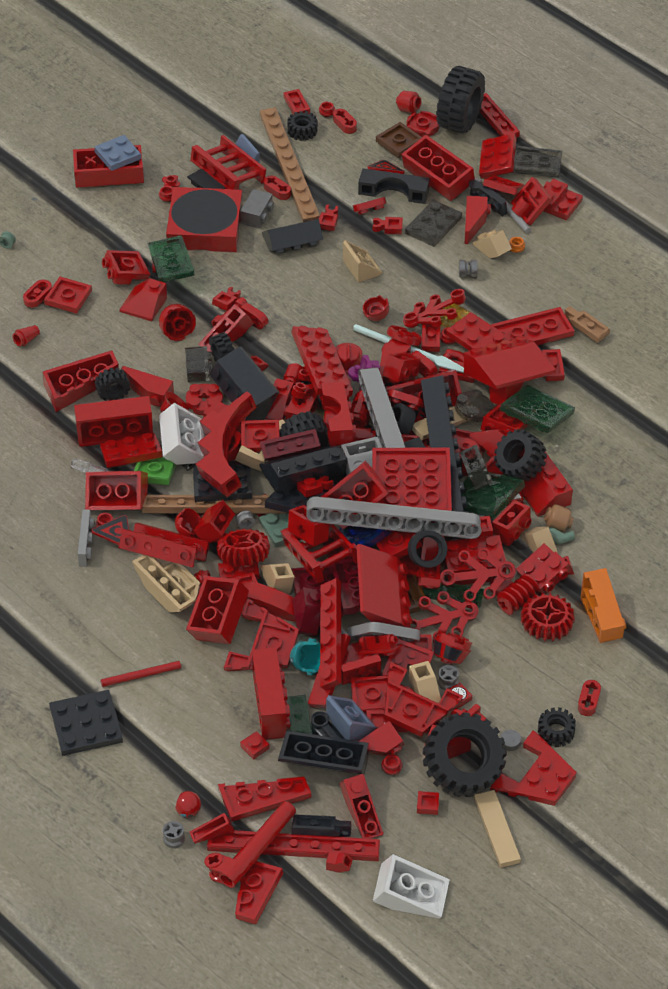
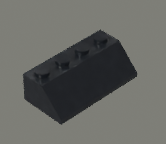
[210,347,279,421]
[259,445,347,493]
[278,730,369,775]

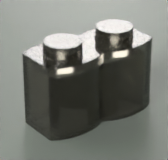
[185,346,212,382]

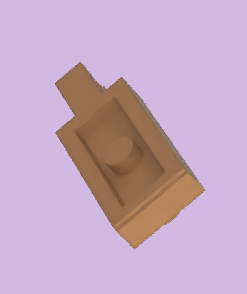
[565,306,610,343]

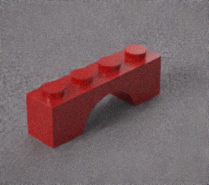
[321,382,356,446]

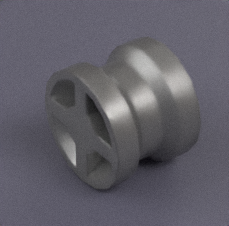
[438,665,459,690]
[163,821,185,848]

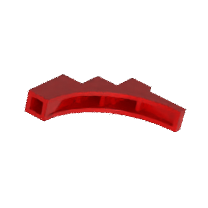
[196,391,257,497]

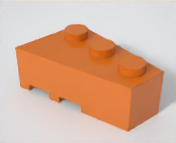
[580,568,626,643]

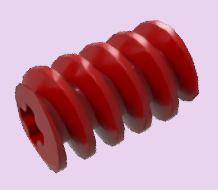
[497,574,540,616]

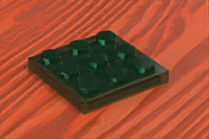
[500,385,575,433]
[462,469,525,518]

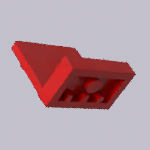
[341,642,381,685]

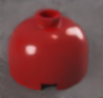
[159,304,196,341]

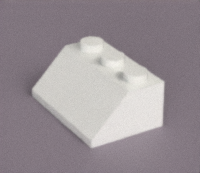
[159,403,205,465]

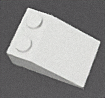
[373,854,450,919]

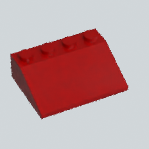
[463,336,556,389]
[357,544,412,628]

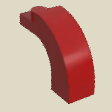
[418,536,444,589]

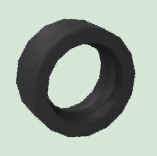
[392,403,415,435]
[408,530,447,568]

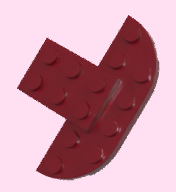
[291,537,360,615]

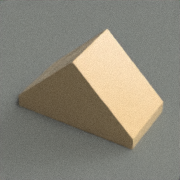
[520,527,558,553]

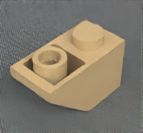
[472,229,512,259]
[260,563,294,594]
[409,661,441,703]

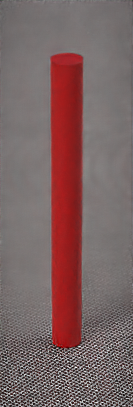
[100,661,181,687]

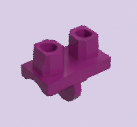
[348,355,380,390]

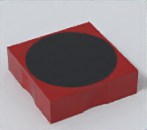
[166,187,243,252]

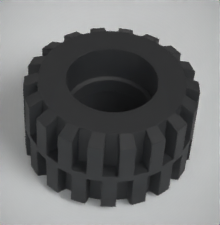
[279,411,329,447]
[494,429,547,482]

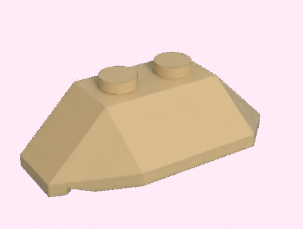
[132,555,200,612]

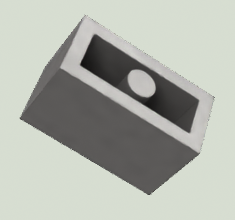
[240,189,275,229]

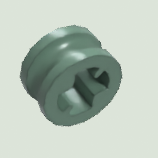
[0,231,16,249]

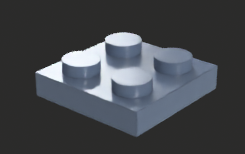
[94,135,141,171]

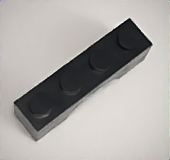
[358,168,430,204]

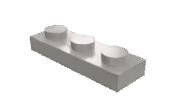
[78,509,95,567]

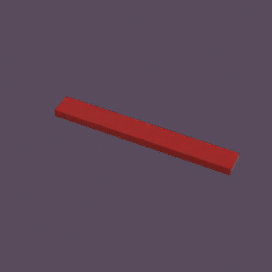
[207,830,380,862]

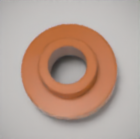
[509,237,525,253]

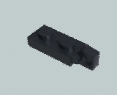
[291,814,352,837]

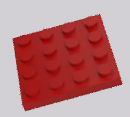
[372,448,452,517]

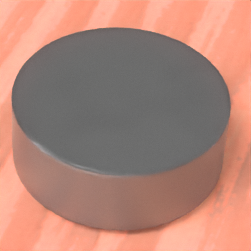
[500,730,521,751]

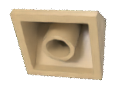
[343,240,383,283]

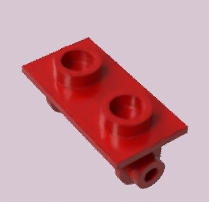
[358,634,403,656]

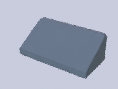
[236,134,260,163]

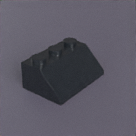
[262,219,323,254]

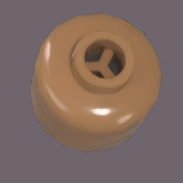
[544,504,574,532]

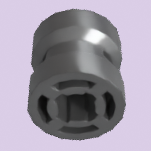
[459,260,477,277]

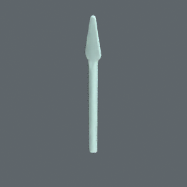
[353,324,464,373]

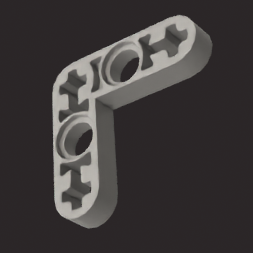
[347,622,420,642]

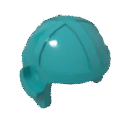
[289,638,321,675]

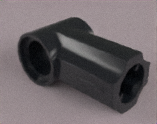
[311,711,344,739]

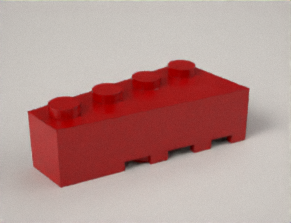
[42,350,119,412]

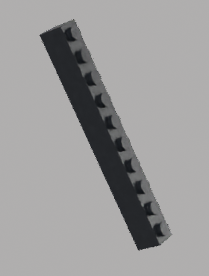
[421,375,468,525]

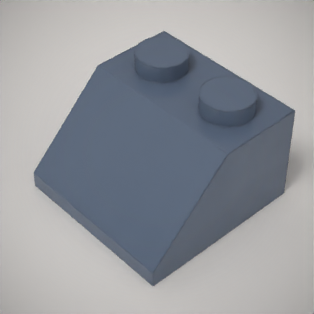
[326,695,376,741]

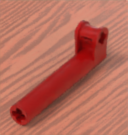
[204,801,296,888]

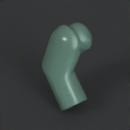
[549,528,575,544]

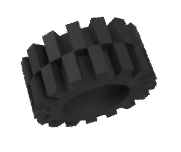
[287,111,318,141]
[209,332,235,362]
[95,368,130,401]
[538,707,576,747]

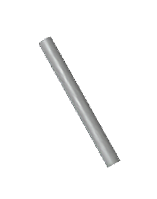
[490,188,531,234]

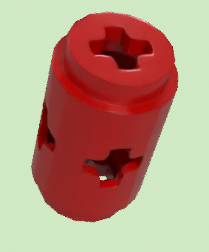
[350,390,371,428]

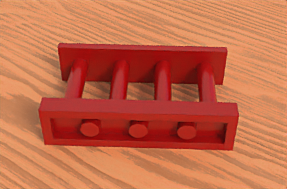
[190,135,267,190]
[119,523,210,568]
[280,524,358,583]

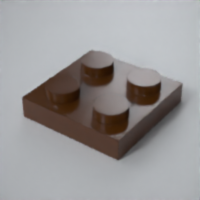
[376,122,422,158]

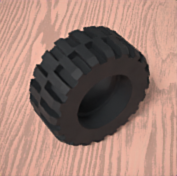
[436,66,485,133]
[422,712,507,797]

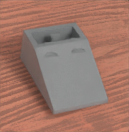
[341,437,382,475]

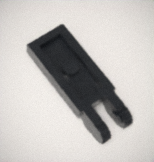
[469,180,507,217]

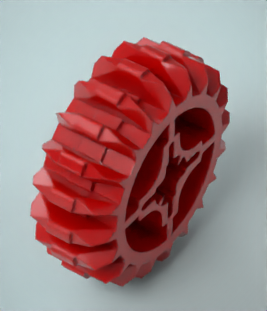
[217,528,270,567]
[521,592,575,642]

